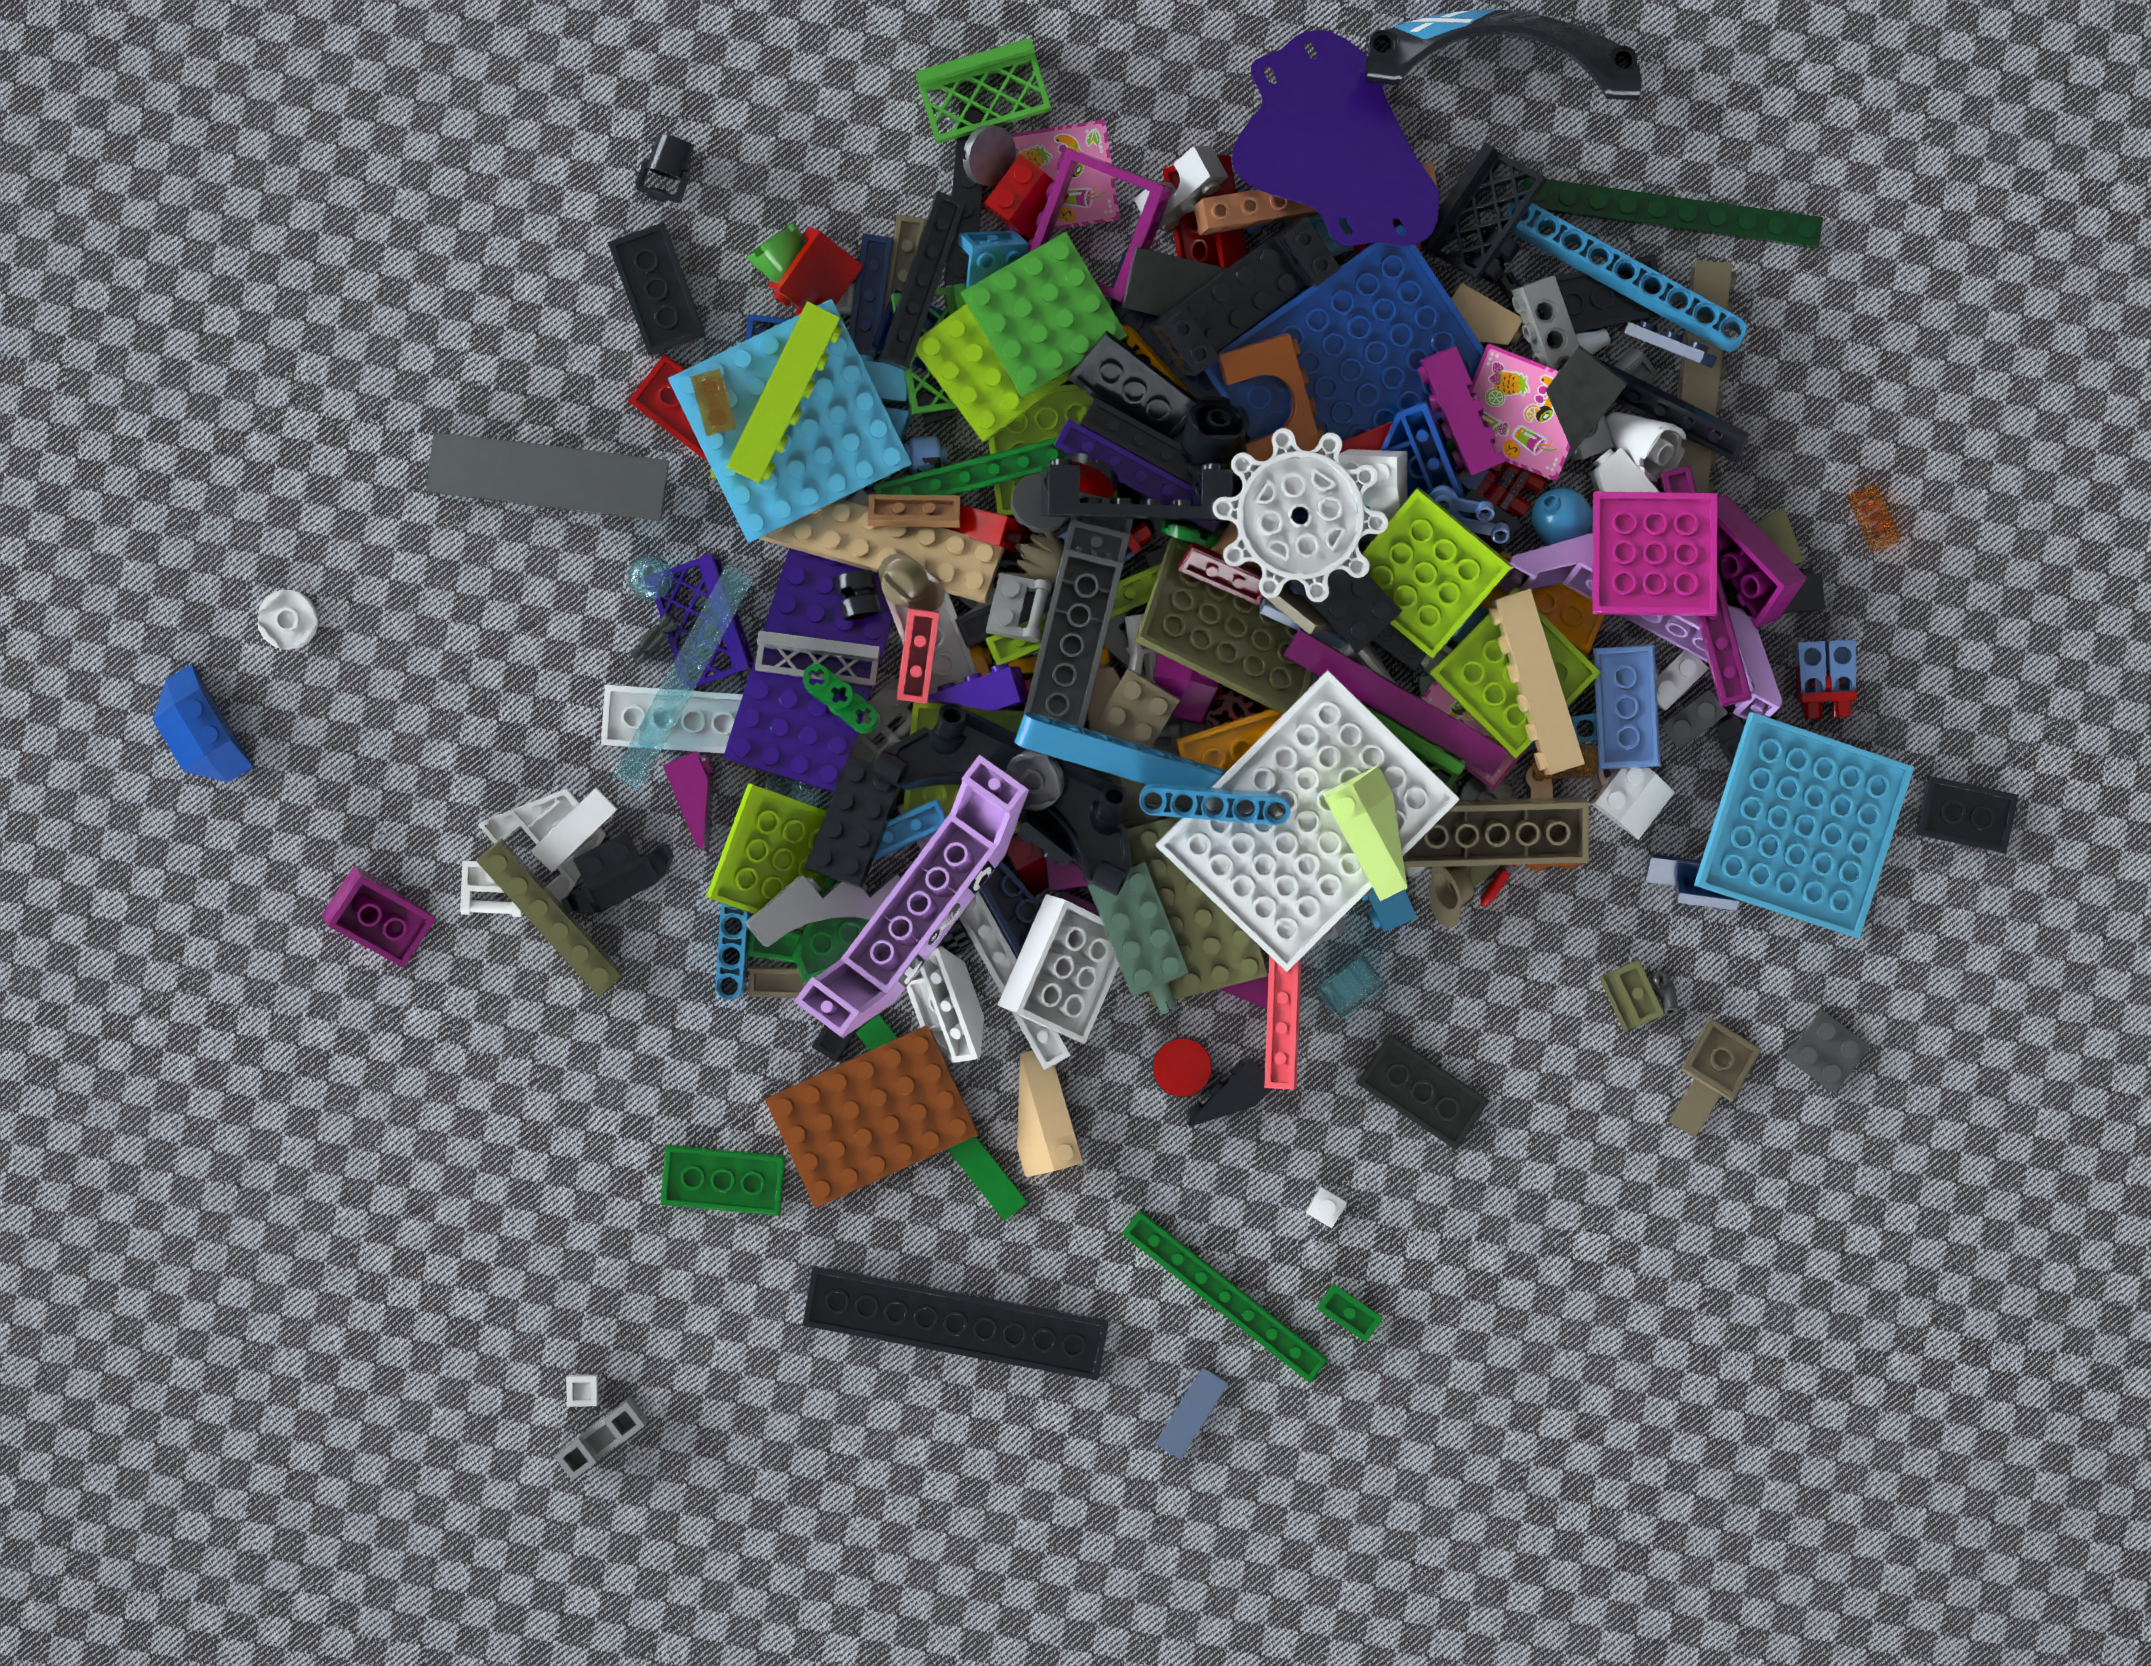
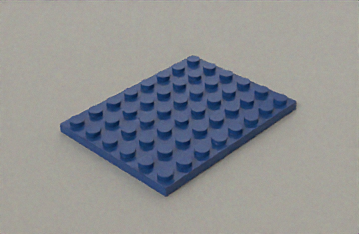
[1204,224,1485,441]

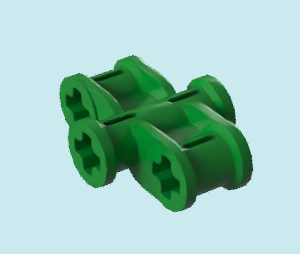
[803,664,878,734]

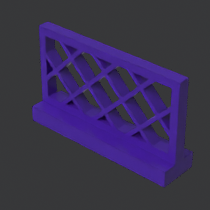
[647,553,754,691]

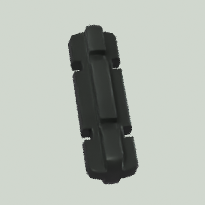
[630,613,679,663]

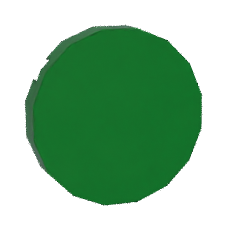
[1160,520,1220,547]

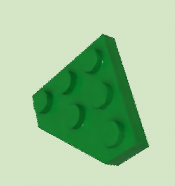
[792,877,869,982]

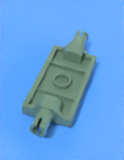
[1087,861,1189,1014]

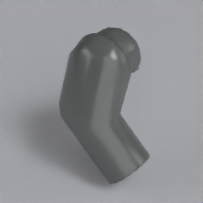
[1649,971,1679,1016]

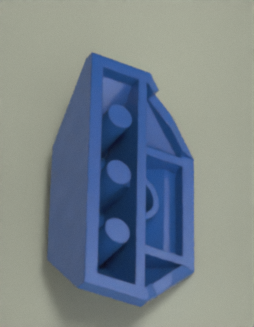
[1381,401,1470,517]
[153,664,254,782]

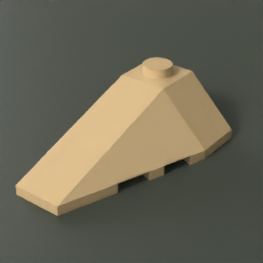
[1017,1050,1083,1177]

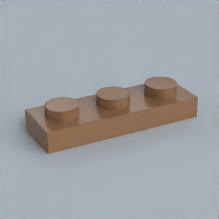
[868,494,960,528]

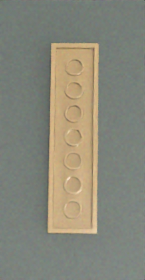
[759,499,1004,604]

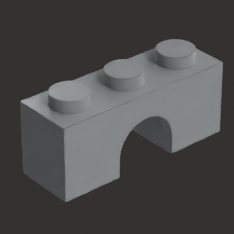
[1134,146,1228,231]
[554,1397,649,1481]

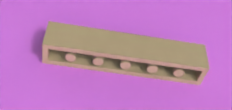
[1489,589,1585,775]

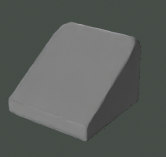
[1613,348,1659,383]

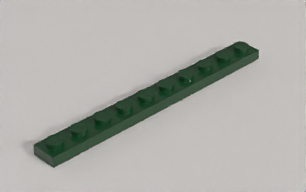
[1522,178,1823,249]

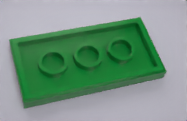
[660,1144,786,1216]

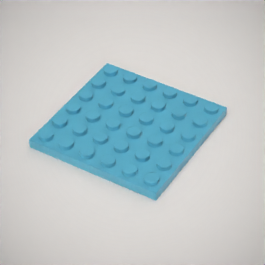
[668,299,912,543]
[1694,712,1914,939]

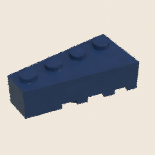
[979,860,1041,959]

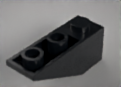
[1186,1058,1273,1127]

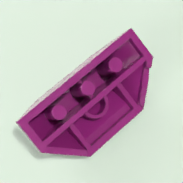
[1153,652,1218,724]

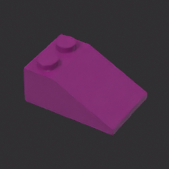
[662,751,716,850]
[321,865,436,968]

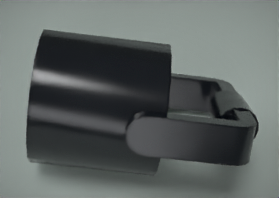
[635,133,694,203]

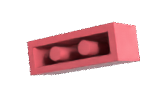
[896,607,940,704]

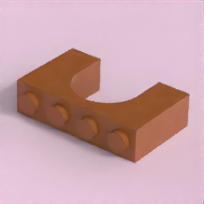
[1218,333,1324,461]

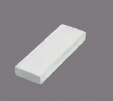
[531,787,617,872]

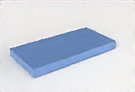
[1593,645,1661,770]

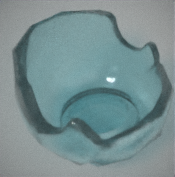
[627,555,673,601]

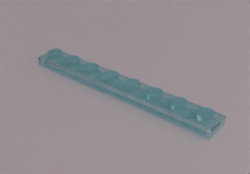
[613,564,755,790]

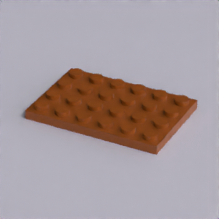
[765,1024,979,1208]

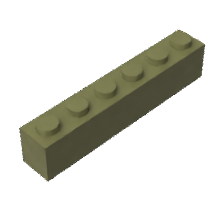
[477,838,622,997]

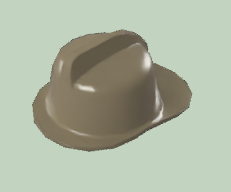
[878,553,945,611]
[1429,866,1474,928]

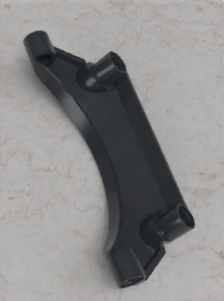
[872,703,1132,896]

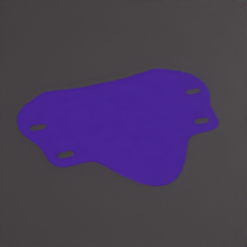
[1232,30,1439,246]

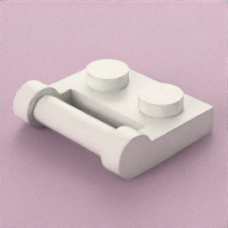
[460,861,523,917]

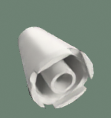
[1605,412,1686,482]

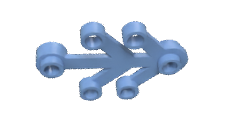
[1429,485,1510,544]

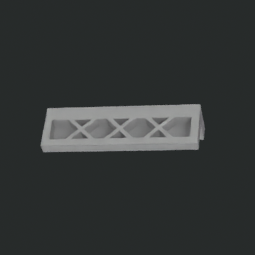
[755,631,880,687]

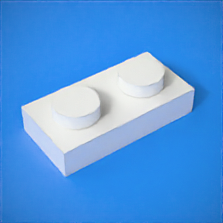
[1657,650,1709,711]

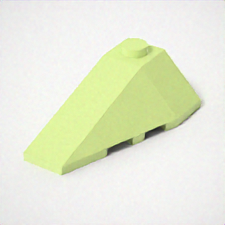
[1324,765,1408,901]

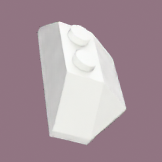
[906,946,984,1063]

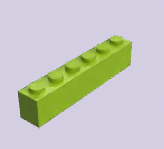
[726,301,844,485]

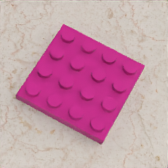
[1592,492,1717,616]

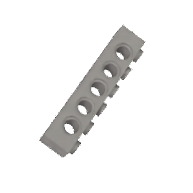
[1511,275,1615,461]

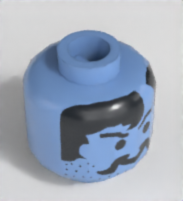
[904,436,947,475]

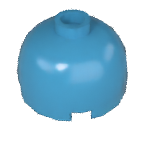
[1531,487,1593,546]

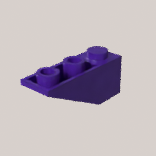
[928,663,1028,711]

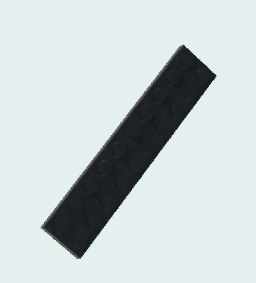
[802,1265,1109,1381]

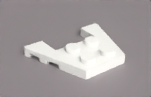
[478,788,606,905]

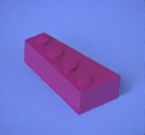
[1417,346,1506,475]
[1717,494,1807,628]

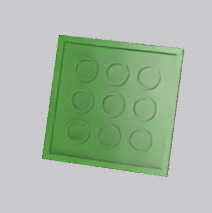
[961,232,1127,399]

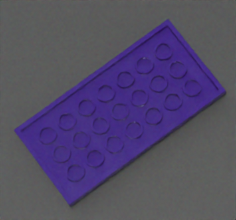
[723,548,894,793]

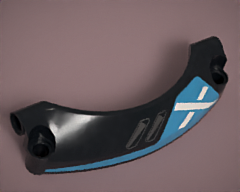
[1366,9,1642,101]

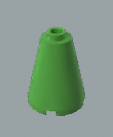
[746,221,805,283]

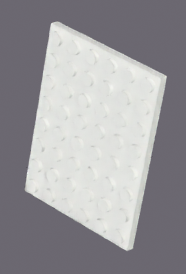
[1156,670,1460,972]

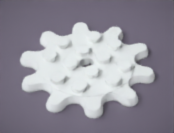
[1212,428,1388,602]

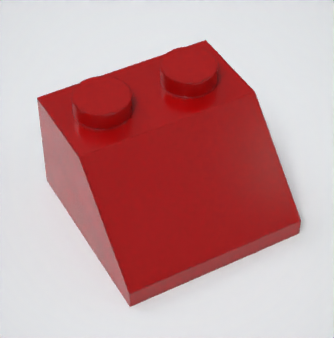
[984,154,1069,241]

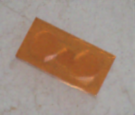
[690,369,737,437]

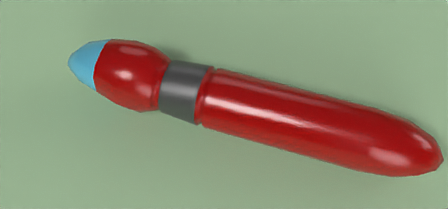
[1480,865,1517,907]

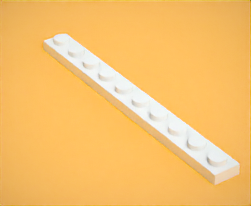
[897,804,1071,1070]

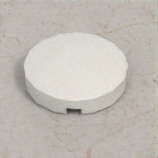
[257,590,319,650]

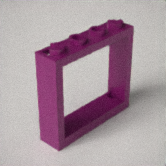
[1027,148,1173,302]

